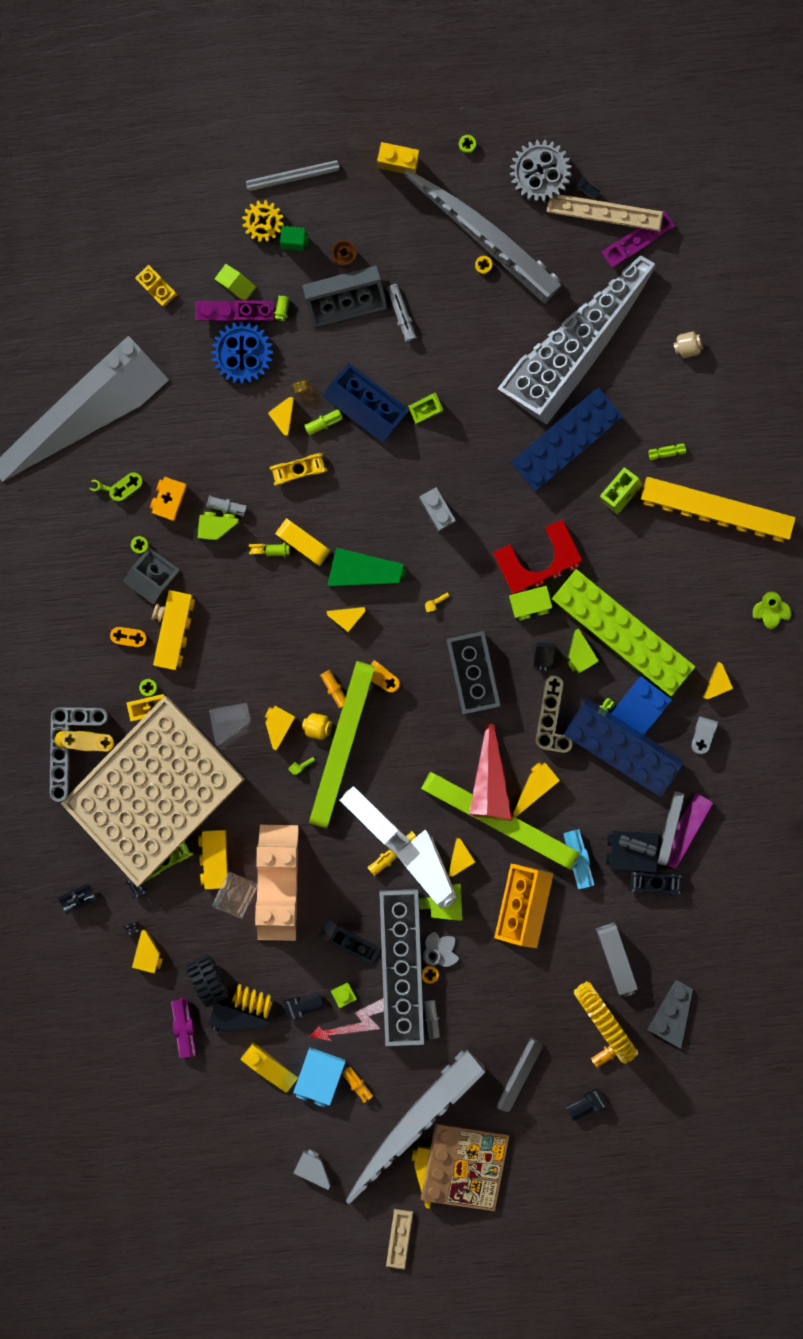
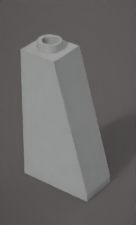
[596,922,637,997]

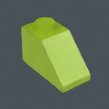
[567,628,598,673]

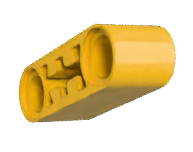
[275,518,331,566]

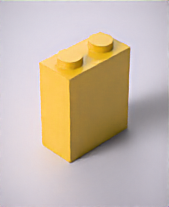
[377,142,419,174]

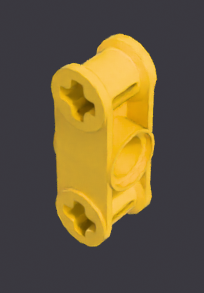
[269,453,328,486]
[55,731,114,752]

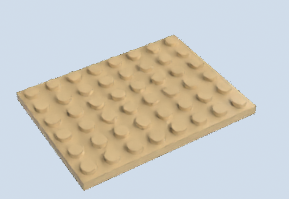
[61,696,245,887]

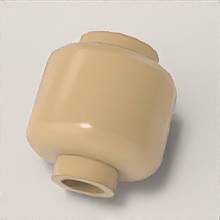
[674,331,704,359]

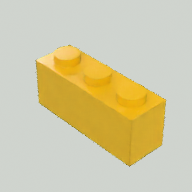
[199,830,229,889]

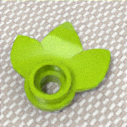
[753,592,791,630]

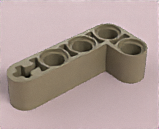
[536,675,572,753]

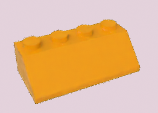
[494,863,554,948]

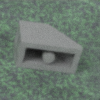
[294,1149,330,1190]

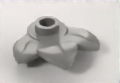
[423,932,459,967]

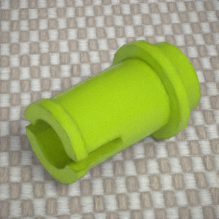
[274,296,290,321]
[266,542,290,558]

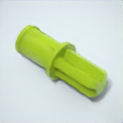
[305,410,343,436]

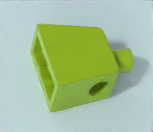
[419,883,462,921]

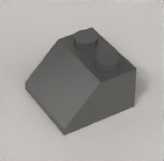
[123,547,180,604]

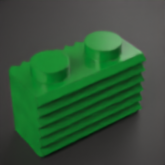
[280,225,309,251]

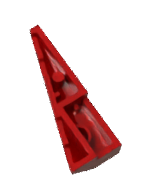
[469,723,513,821]

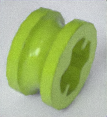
[459,135,476,153]
[131,536,149,554]
[139,679,157,696]

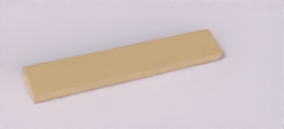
[547,194,664,232]

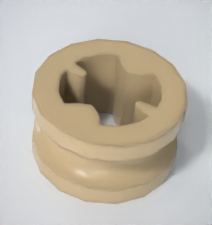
[151,603,166,622]

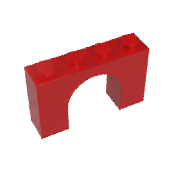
[493,520,582,594]

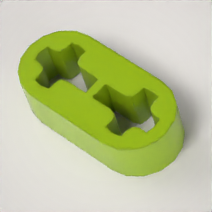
[109,472,142,502]

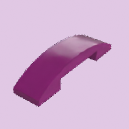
[601,210,675,268]

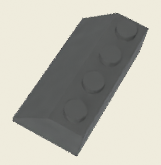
[302,266,387,328]

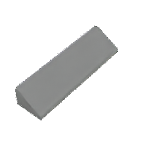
[497,1038,543,1112]

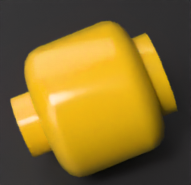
[302,713,332,740]

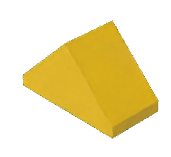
[268,397,294,437]
[327,607,365,632]
[703,662,733,699]
[127,694,164,721]
[448,838,475,877]

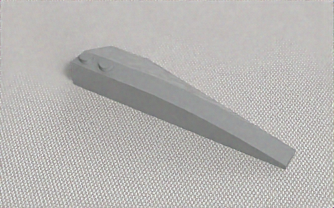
[404,171,561,304]
[0,336,169,482]
[346,1049,485,1204]

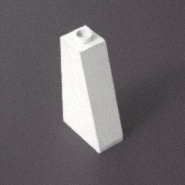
[340,787,410,854]
[396,830,457,909]

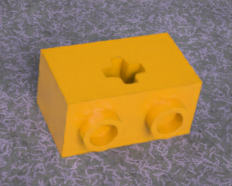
[150,477,187,521]

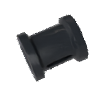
[125,879,148,899]

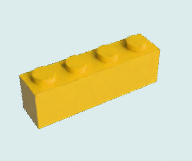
[153,590,195,670]

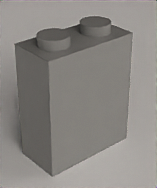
[419,487,456,532]

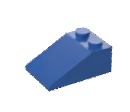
[611,676,671,735]

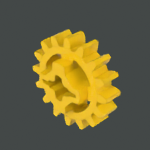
[242,200,284,243]

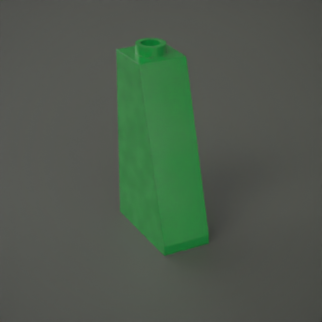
[327,548,406,587]

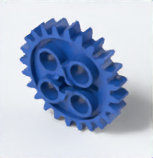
[211,321,273,384]

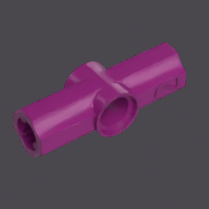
[171,998,196,1058]

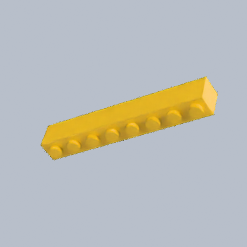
[640,477,796,543]

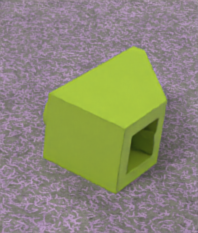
[198,512,239,541]

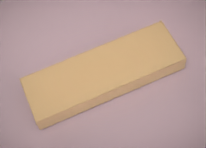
[386,1209,413,1269]

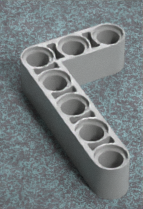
[50,707,108,802]

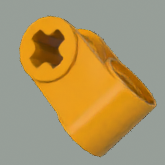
[371,660,400,693]

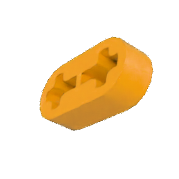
[110,627,147,647]

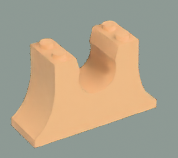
[255,824,299,941]

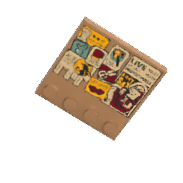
[421,1124,509,1211]

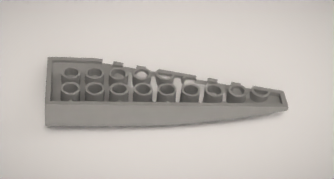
[498,256,656,425]

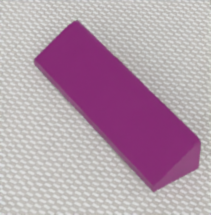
[667,793,713,869]

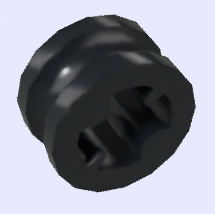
[123,921,142,936]

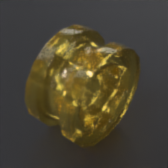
[291,379,310,394]

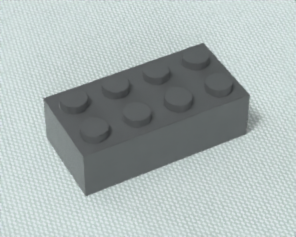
[446,631,500,714]

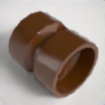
[332,240,357,268]

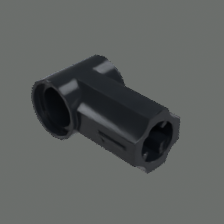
[283,992,324,1020]
[566,1088,607,1121]

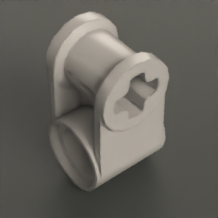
[692,716,718,754]

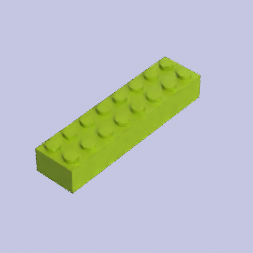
[551,569,695,696]

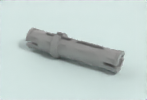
[386,284,417,342]

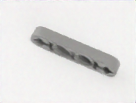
[657,791,684,866]

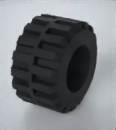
[186,954,228,1007]

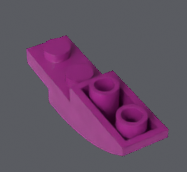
[195,300,274,322]

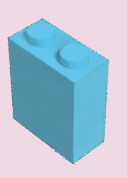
[293,1047,345,1107]

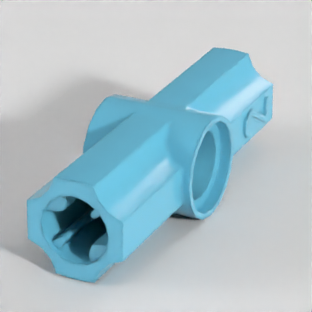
[563,829,594,889]

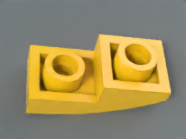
[135,265,177,308]

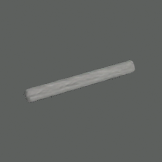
[246,160,340,191]

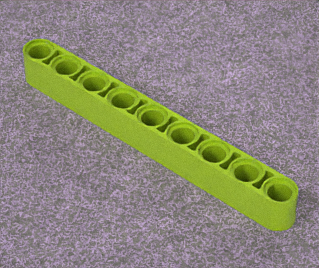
[309,661,375,829]
[421,772,580,870]

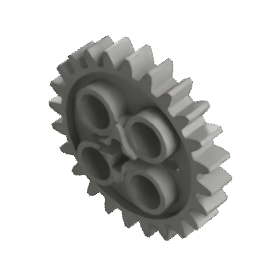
[510,140,572,203]

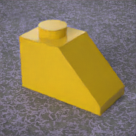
[265,706,295,750]
[132,929,163,973]

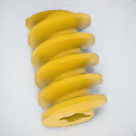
[231,984,274,1019]

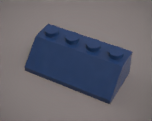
[322,363,410,443]

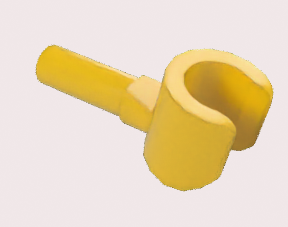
[425,593,450,612]

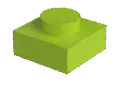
[331,982,357,1008]

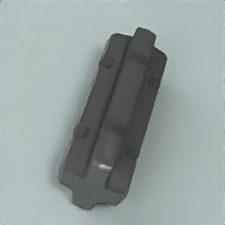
[619,835,657,856]

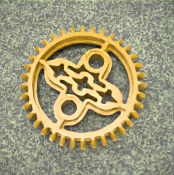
[574,982,638,1064]

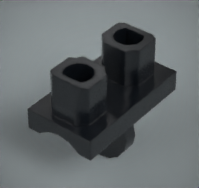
[58,883,97,915]

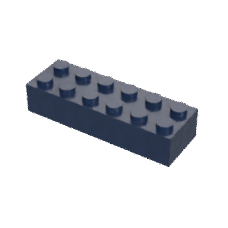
[510,387,623,492]
[564,698,683,797]

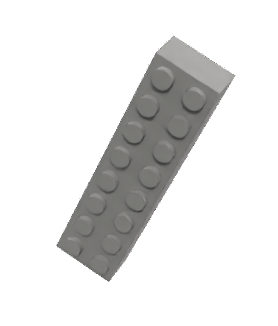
[380,889,424,1046]

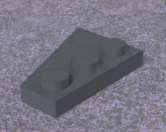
[647,979,693,1049]

